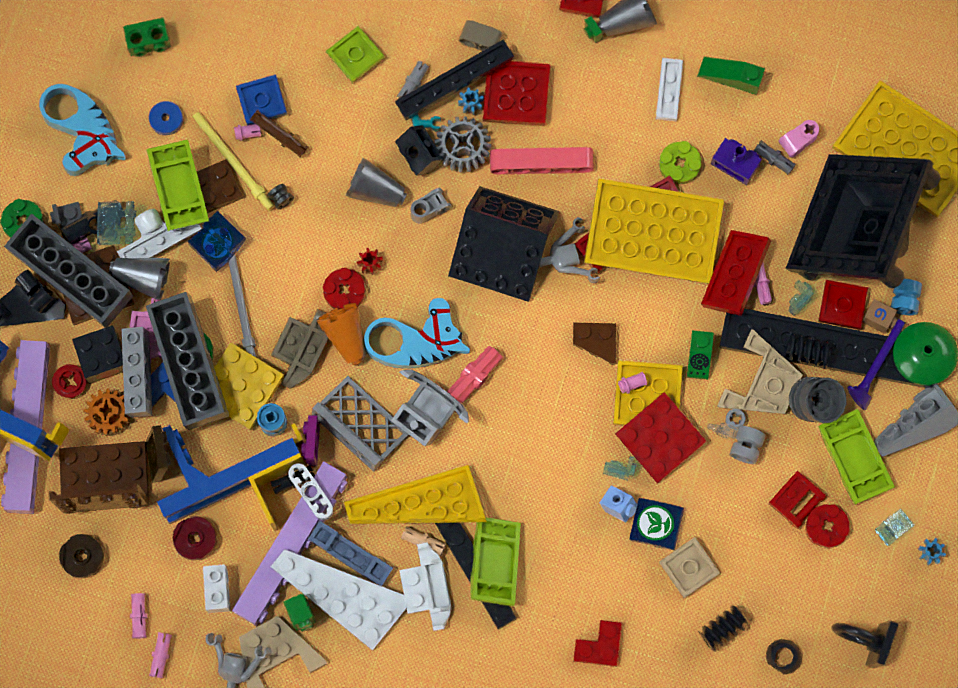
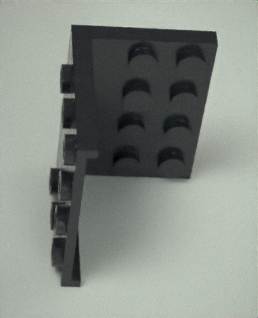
[448,186,560,302]

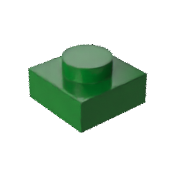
[583,16,603,43]

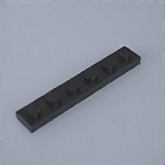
[395,39,514,121]
[435,522,517,630]

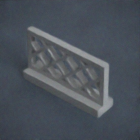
[311,376,409,472]

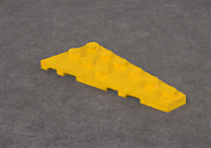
[344,465,486,524]

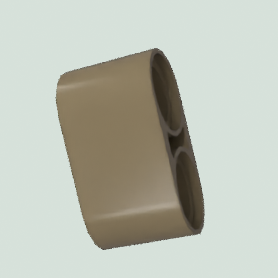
[459,20,503,51]

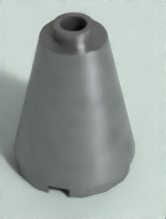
[597,0,657,36]
[345,158,407,207]
[109,258,170,300]

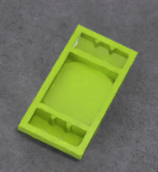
[147,139,209,231]
[818,409,895,505]
[470,517,521,606]

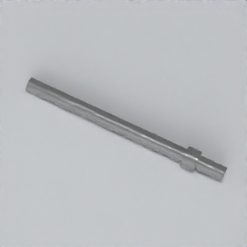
[227,243,256,357]

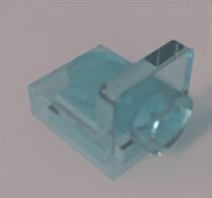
[788,279,814,316]
[603,455,637,481]
[875,509,915,546]

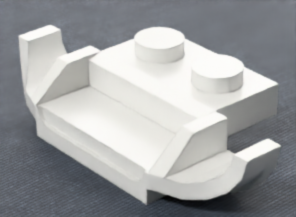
[399,542,451,631]

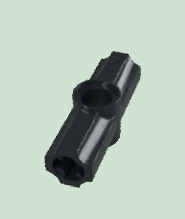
[60,199,125,245]

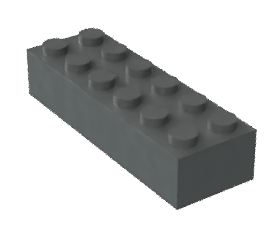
[4,214,133,328]
[146,292,229,430]

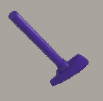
[847,319,905,410]

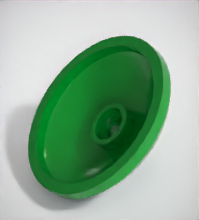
[893,322,958,386]

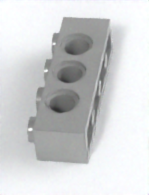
[122,327,153,418]

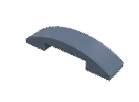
[308,521,393,586]

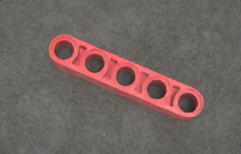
[490,147,594,175]

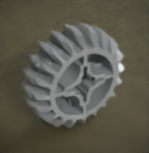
[435,116,491,173]

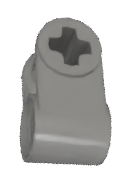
[411,188,452,224]

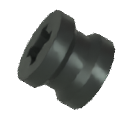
[267,183,294,210]

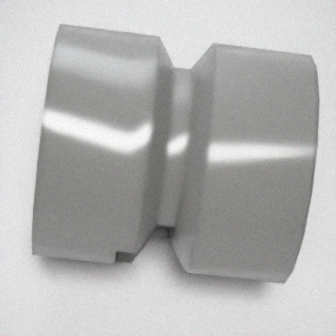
[729,426,766,464]

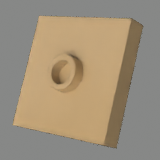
[659,537,720,598]

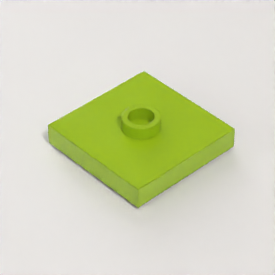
[326,26,385,84]

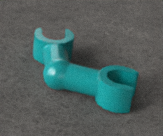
[411,114,441,132]

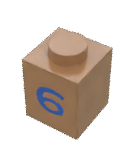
[862,299,898,334]

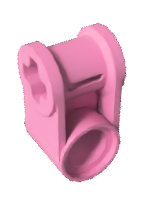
[778,120,819,158]

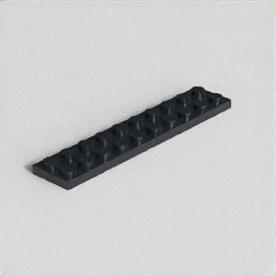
[719,309,933,388]

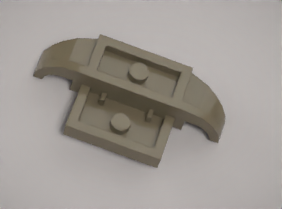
[271,309,328,389]

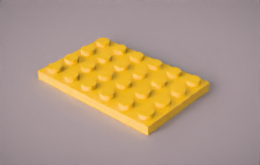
[832,80,958,218]
[584,178,724,284]

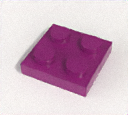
[302,415,320,466]

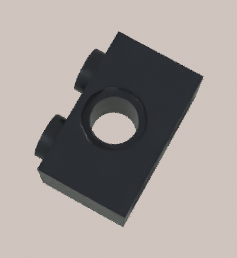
[395,125,444,176]

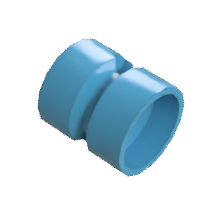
[891,279,922,316]
[257,403,287,437]

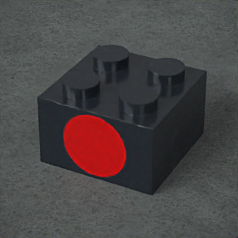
[72,325,123,384]

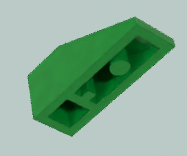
[697,57,765,95]

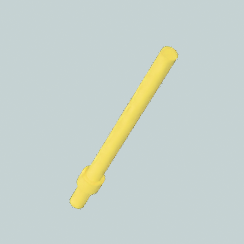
[192,112,274,211]

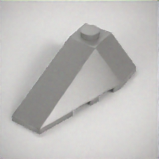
[874,384,958,457]

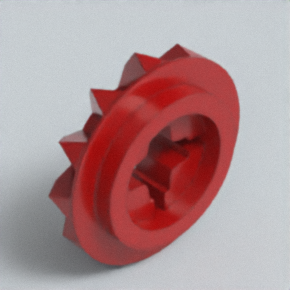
[52,364,87,399]

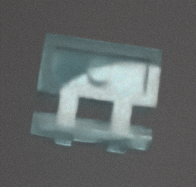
[97,201,136,245]

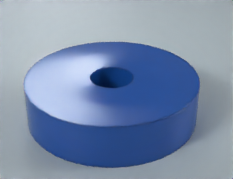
[149,101,183,136]

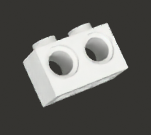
[203,565,230,613]

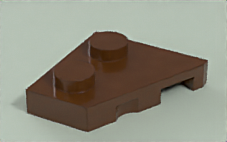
[573,322,616,365]

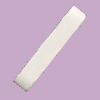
[288,464,333,520]

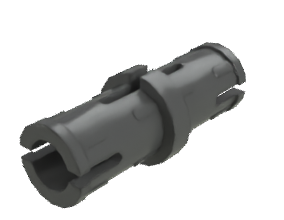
[754,140,796,175]

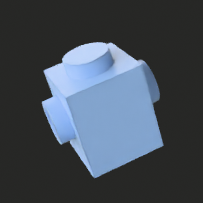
[599,485,637,523]

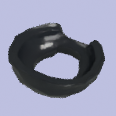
[766,639,802,674]

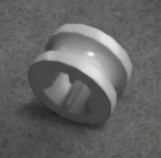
[725,409,745,430]

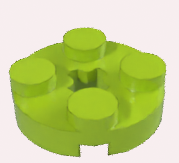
[659,141,701,184]

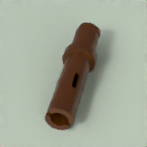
[250,109,308,158]

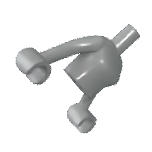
[540,217,600,283]
[205,633,272,688]

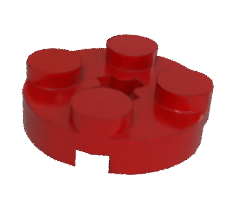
[323,267,365,310]
[805,504,850,549]

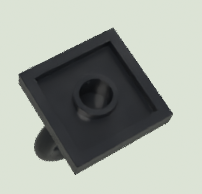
[831,621,899,668]

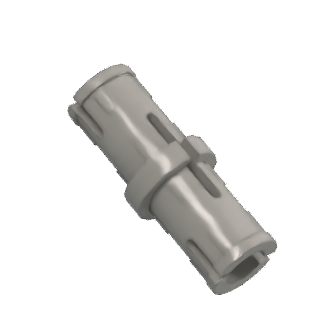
[397,61,429,98]

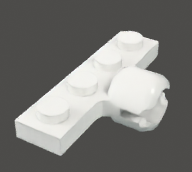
[117,209,202,258]

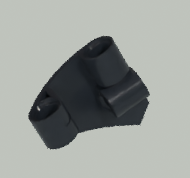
[0,270,66,326]

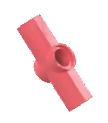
[447,345,503,404]

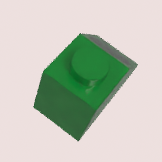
[687,330,714,380]

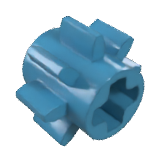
[458,87,484,115]
[918,538,946,566]

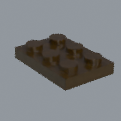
[145,425,170,483]

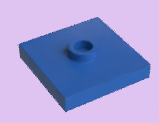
[236,74,287,125]

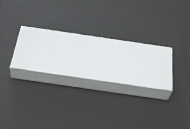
[656,58,683,122]

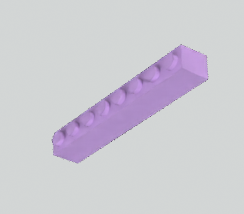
[1,340,50,514]
[232,461,348,627]

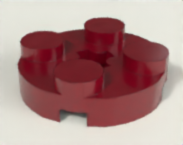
[172,516,217,561]

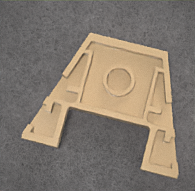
[717,329,803,414]
[239,616,327,688]

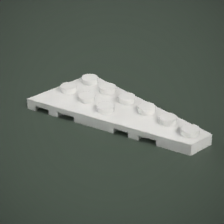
[270,550,407,650]

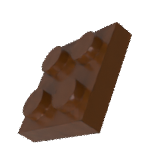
[197,159,243,213]

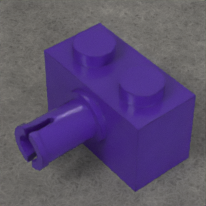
[711,138,761,186]

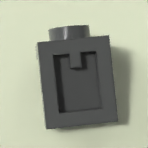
[50,202,82,229]

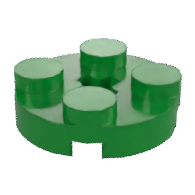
[0,199,44,238]

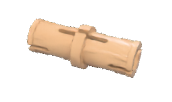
[401,526,446,557]

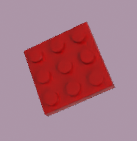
[483,61,550,126]
[615,392,706,483]

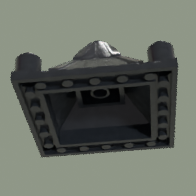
[786,154,940,289]

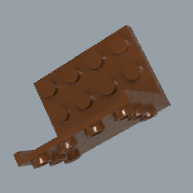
[49,441,149,514]

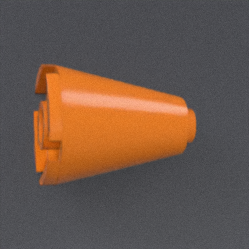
[317,303,366,365]

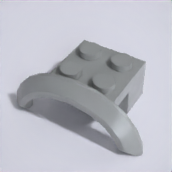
[391,369,469,446]

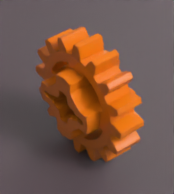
[83,388,130,436]

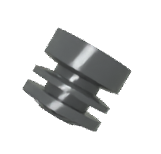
[789,377,846,423]

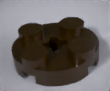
[59,534,104,579]

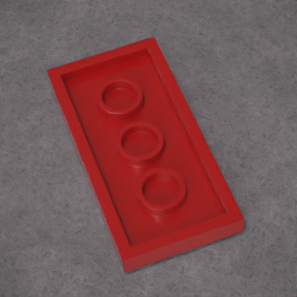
[701,230,771,316]

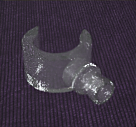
[707,423,738,439]

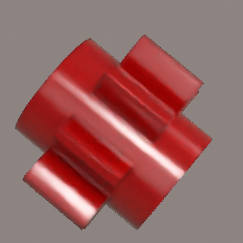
[357,248,383,275]

